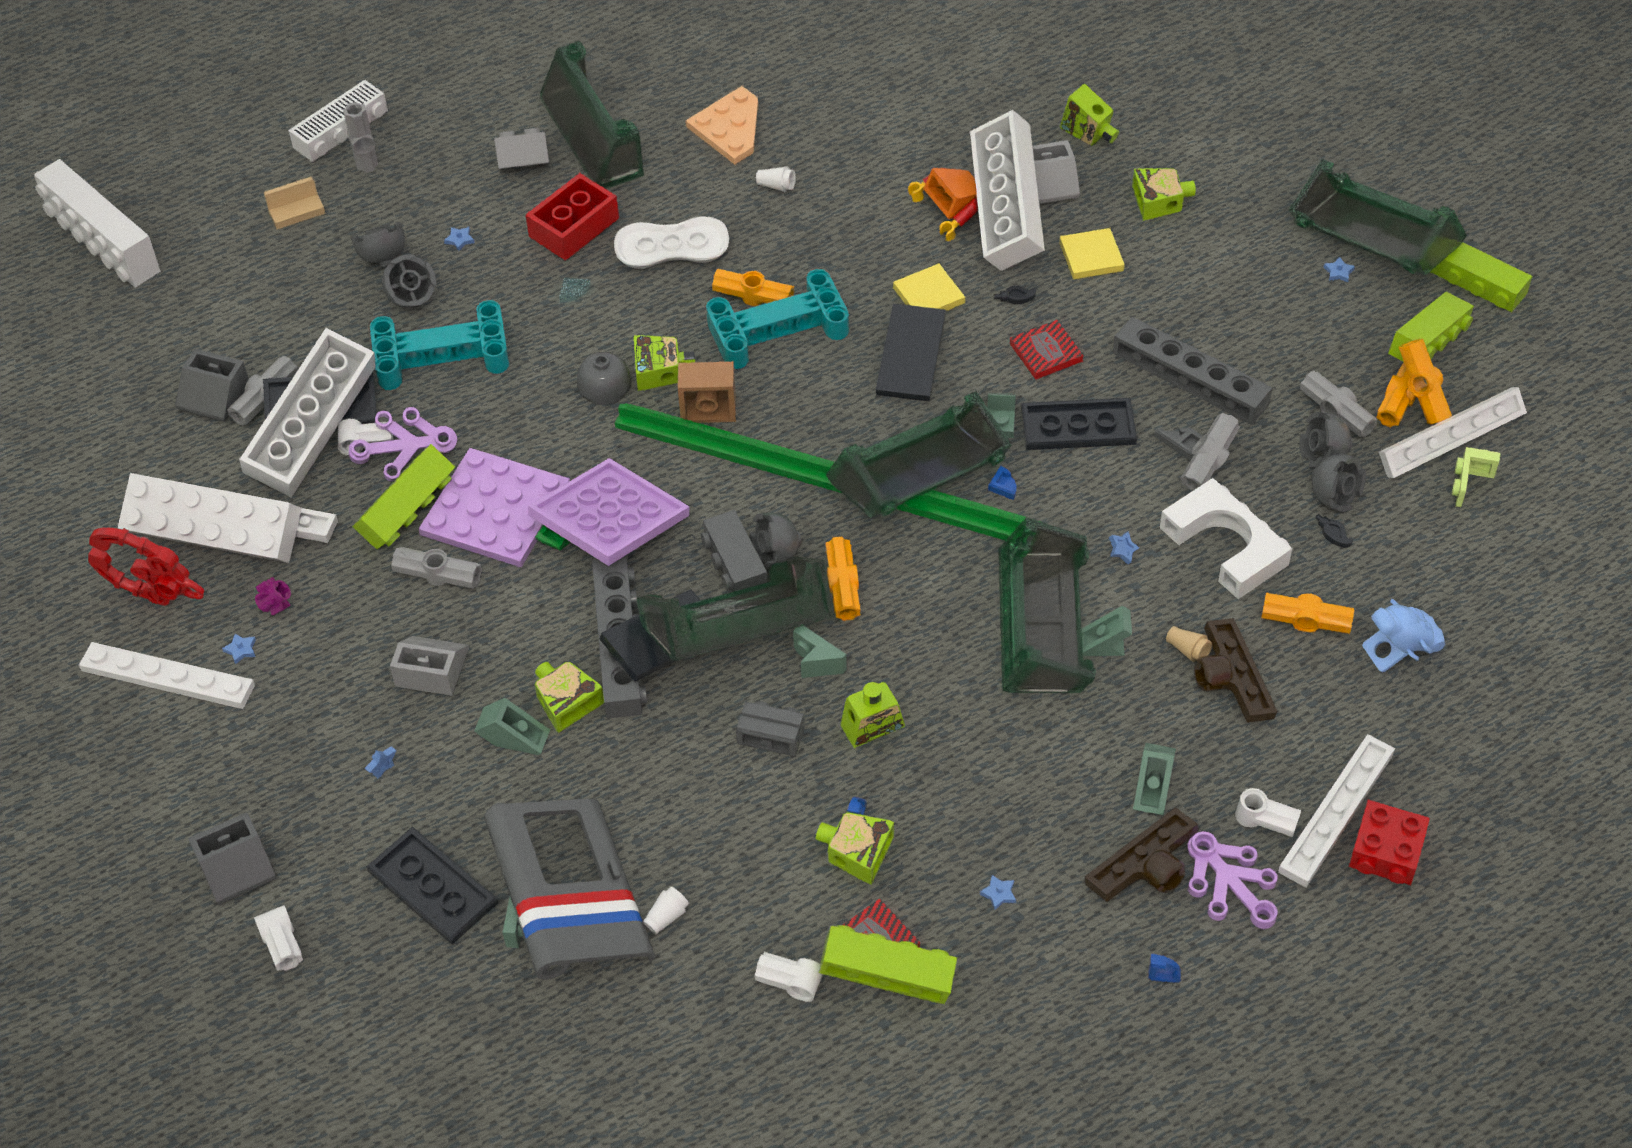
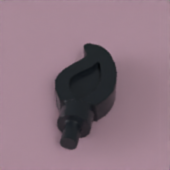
[994,285,1036,304]
[1315,514,1353,548]

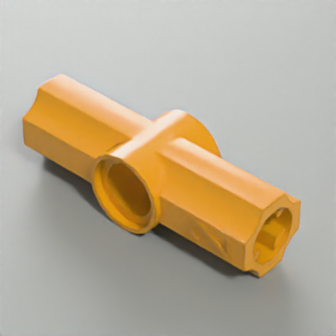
[712,269,794,306]
[1399,338,1452,425]
[1376,362,1416,428]
[826,537,860,621]
[1262,593,1354,634]

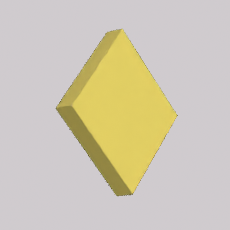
[1059,228,1125,279]
[893,264,965,311]

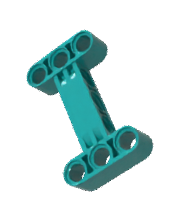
[706,269,849,369]
[370,300,509,390]

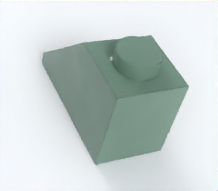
[474,698,550,755]
[1133,743,1176,815]

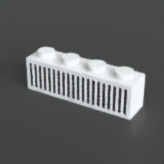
[289,80,388,162]

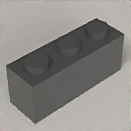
[700,510,768,599]

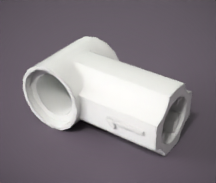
[338,419,393,455]
[1235,788,1301,837]
[254,905,303,971]
[755,952,823,1002]

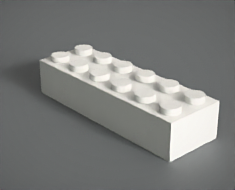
[970,110,1045,270]
[34,159,161,287]
[240,328,376,498]
[118,473,301,563]

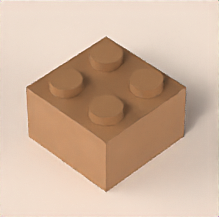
[678,362,736,423]

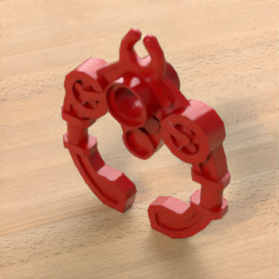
[88,527,204,606]

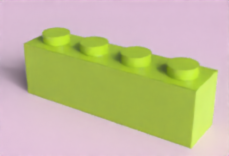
[1418,230,1532,312]
[1388,292,1474,362]
[352,444,455,550]
[819,925,957,1004]

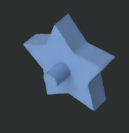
[444,227,474,251]
[1324,257,1355,282]
[1109,531,1139,564]
[222,634,256,664]
[365,746,396,778]
[980,875,1016,910]

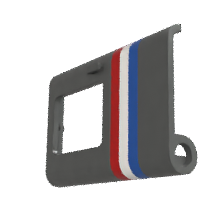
[484,798,656,980]

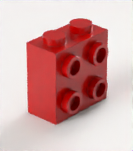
[1349,800,1430,885]

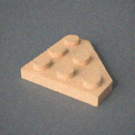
[686,86,758,165]

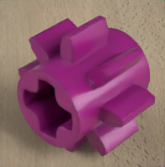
[255,577,291,615]

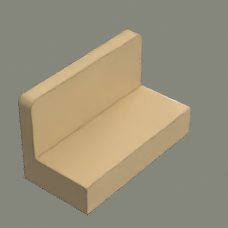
[264,177,325,229]

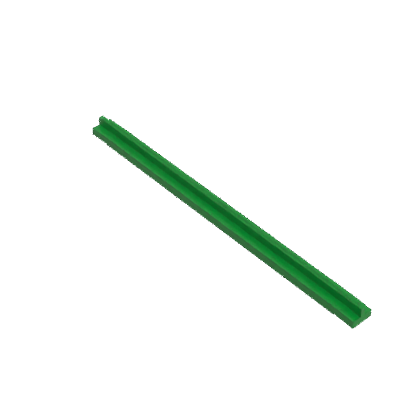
[615,403,1041,548]

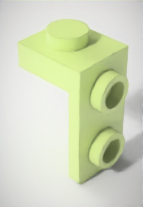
[1452,447,1500,507]

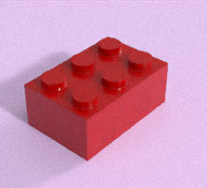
[525,173,619,261]

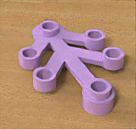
[349,407,457,482]
[1187,832,1278,929]

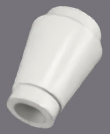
[756,167,796,192]
[643,887,689,935]

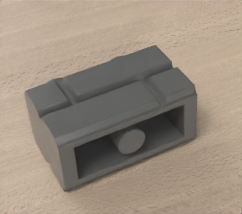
[736,701,805,756]

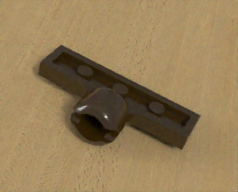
[1194,618,1278,723]
[1084,807,1198,902]

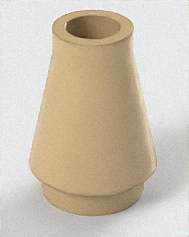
[1166,626,1212,662]

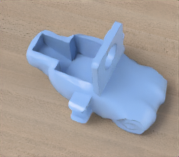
[1362,599,1445,672]

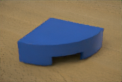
[988,466,1017,500]
[847,796,867,815]
[1148,954,1181,983]

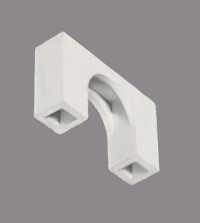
[1160,478,1292,599]

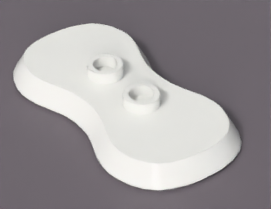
[614,217,729,269]

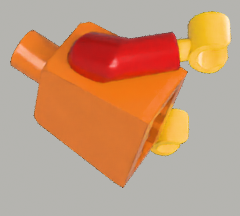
[908,168,978,241]

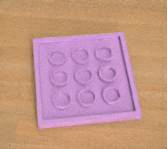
[419,448,570,567]
[528,458,689,566]

